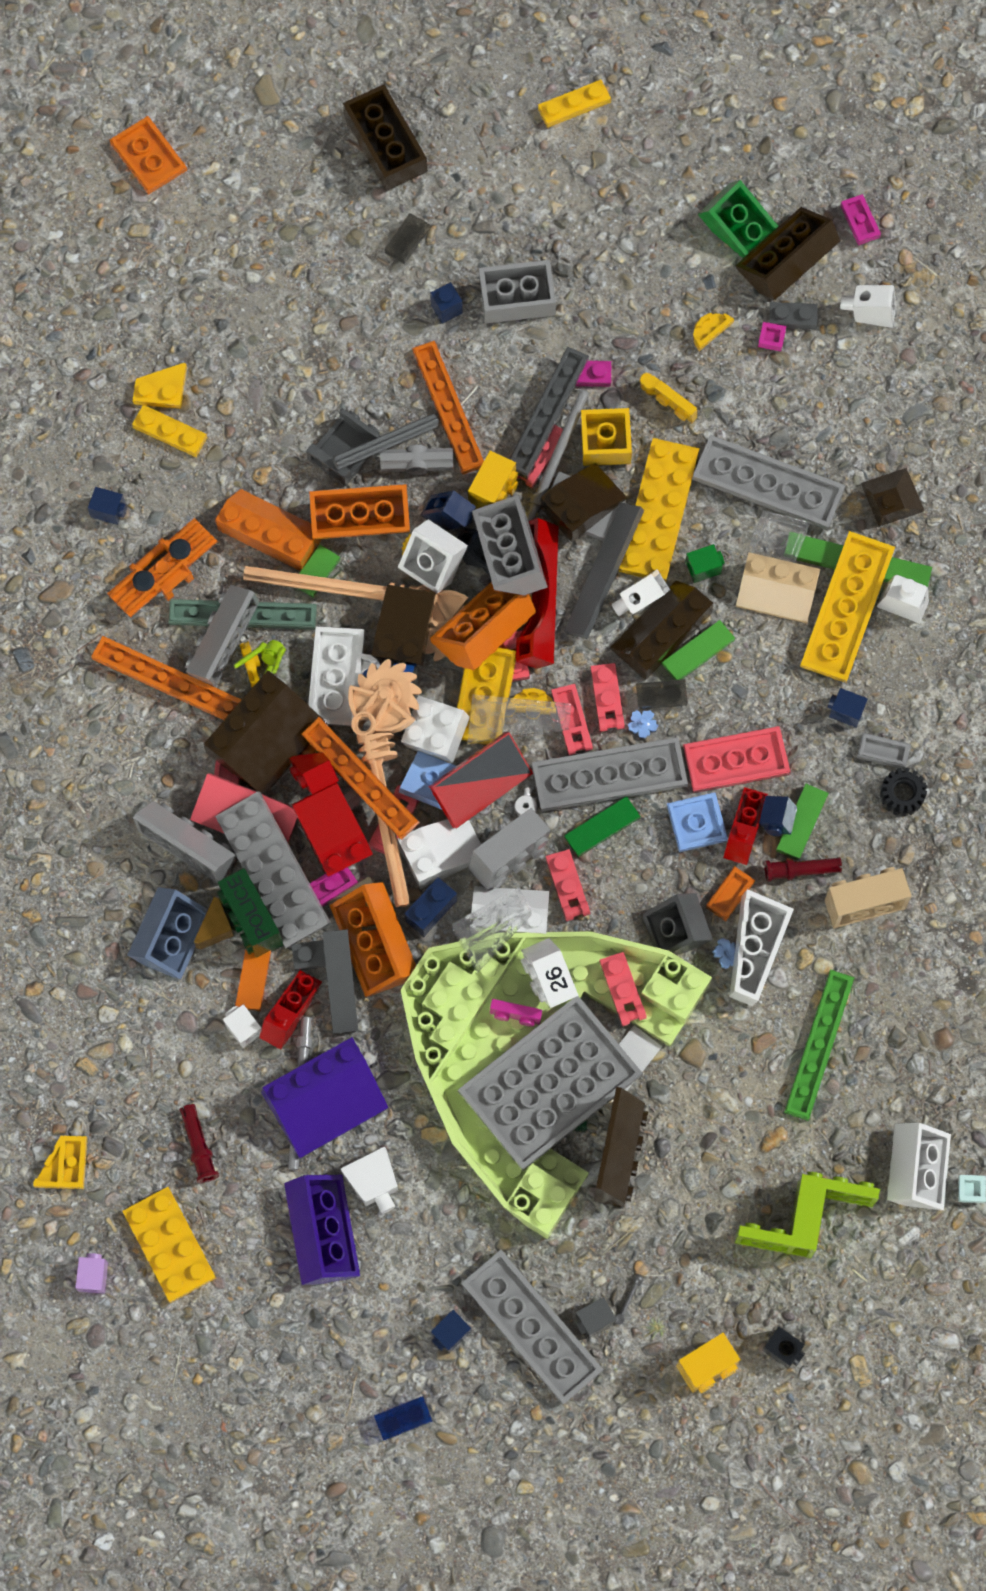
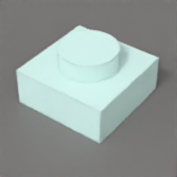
[958,1175,986,1203]

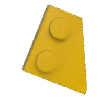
[132,363,187,409]
[33,1136,88,1189]

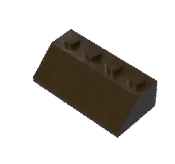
[735,207,841,301]
[610,580,714,680]

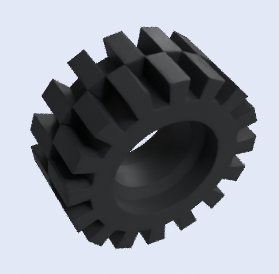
[880,768,927,816]

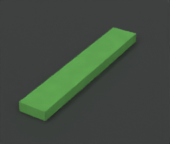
[784,532,933,587]
[784,969,855,1121]

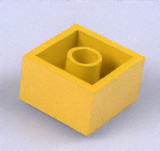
[580,408,632,466]
[468,450,518,510]
[676,1332,741,1394]

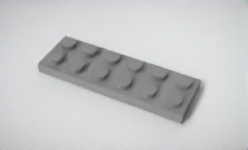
[692,435,846,531]
[532,737,688,812]
[215,792,331,948]
[461,1250,603,1405]

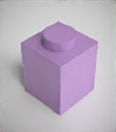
[76,1253,108,1294]

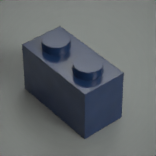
[420,490,476,531]
[404,877,457,937]

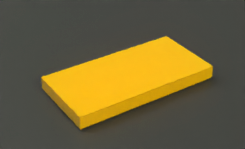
[457,648,516,745]

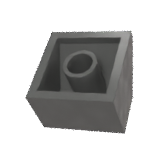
[642,893,713,955]

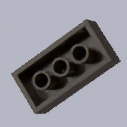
[343,84,428,191]

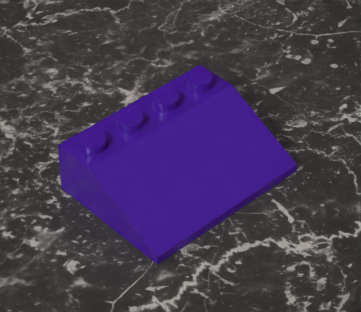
[261,1037,389,1159]

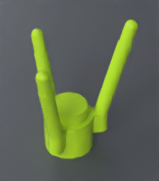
[234,640,286,674]

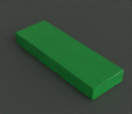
[564,796,641,857]

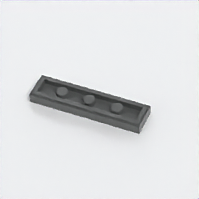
[322,929,359,1034]

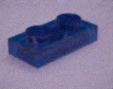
[374,1396,433,1441]

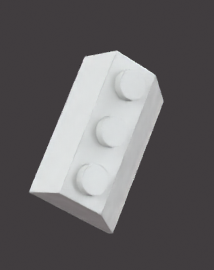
[470,886,549,937]
[887,1123,951,1210]

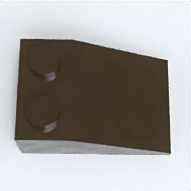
[540,463,627,543]
[372,584,436,666]

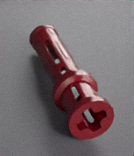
[764,857,842,883]
[179,1104,219,1183]

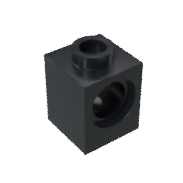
[762,1326,805,1369]

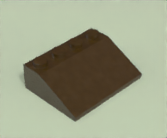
[203,671,327,795]
[594,1087,648,1208]

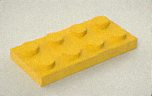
[122,1187,217,1304]

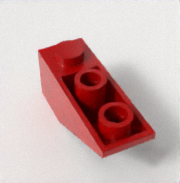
[723,787,768,865]
[259,970,322,1050]

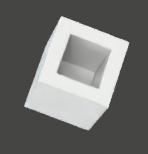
[223,1004,262,1048]

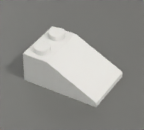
[397,819,481,890]

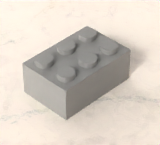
[479,260,556,324]
[468,808,551,891]

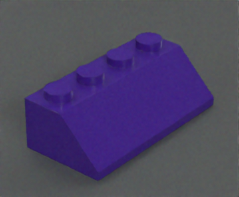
[284,1175,360,1285]

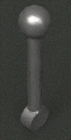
[615,1274,643,1325]

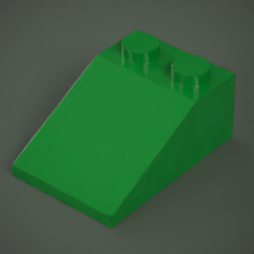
[698,180,779,258]

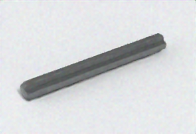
[332,414,439,470]

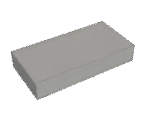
[856,733,911,770]

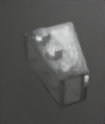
[452,887,531,974]

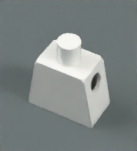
[840,285,896,328]
[612,569,670,616]
[876,575,929,624]
[341,1147,398,1214]

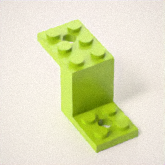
[735,1171,880,1258]

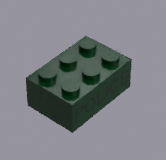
[217,868,284,958]

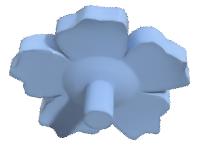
[628,710,658,739]
[712,938,736,969]

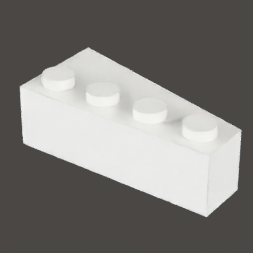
[729,889,794,1006]

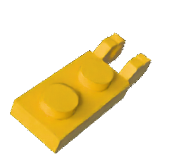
[640,373,698,423]

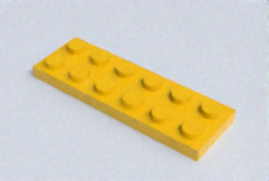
[619,438,700,582]
[800,531,895,683]

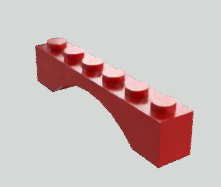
[516,518,559,669]

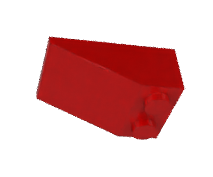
[291,782,373,877]

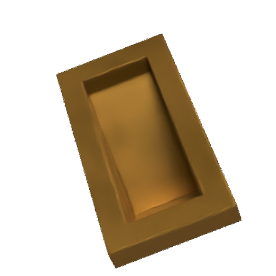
[194,896,234,950]

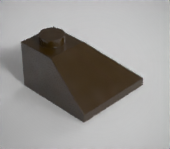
[861,468,924,527]

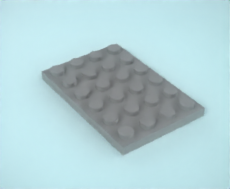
[458,996,643,1171]

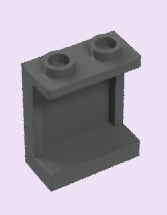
[306,408,380,486]

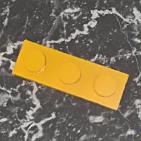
[538,79,611,128]
[132,405,207,457]

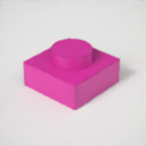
[758,322,786,352]

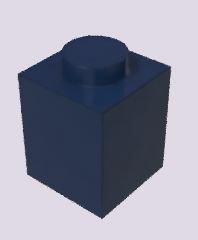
[430,282,463,324]
[88,487,127,525]
[827,688,868,728]
[759,796,797,836]
[430,1310,472,1353]

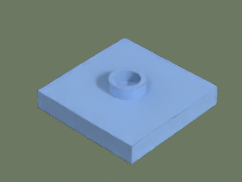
[399,751,456,810]
[667,792,728,852]

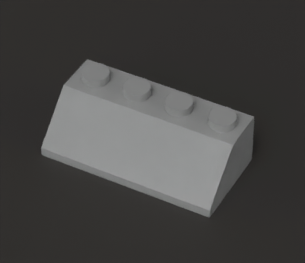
[472,495,547,595]
[185,585,259,687]
[133,801,237,884]

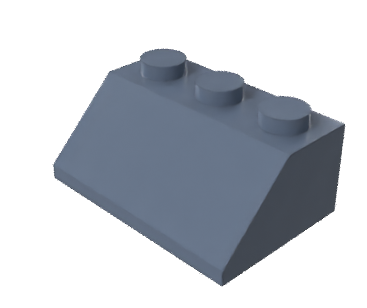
[127,887,208,980]

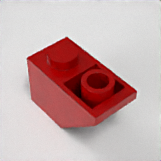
[289,752,339,795]

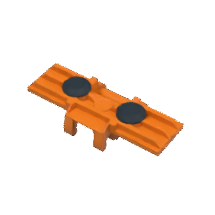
[107,518,218,618]

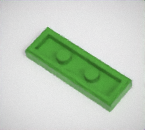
[662,620,735,683]
[776,784,829,861]

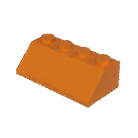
[309,484,410,539]
[215,489,322,571]
[430,582,536,670]
[330,882,416,997]

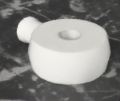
[514,788,538,816]

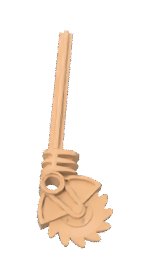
[243,566,469,663]
[348,659,422,908]

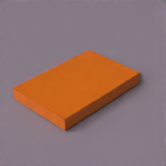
[109,116,187,195]

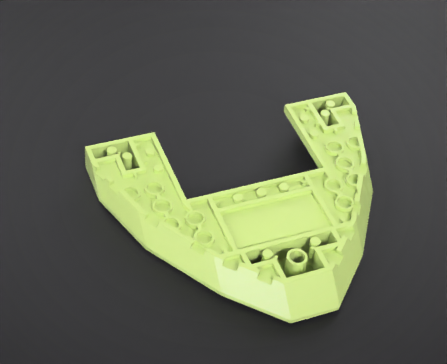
[401,931,712,1240]

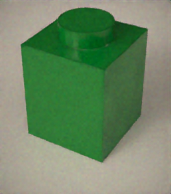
[685,544,725,583]

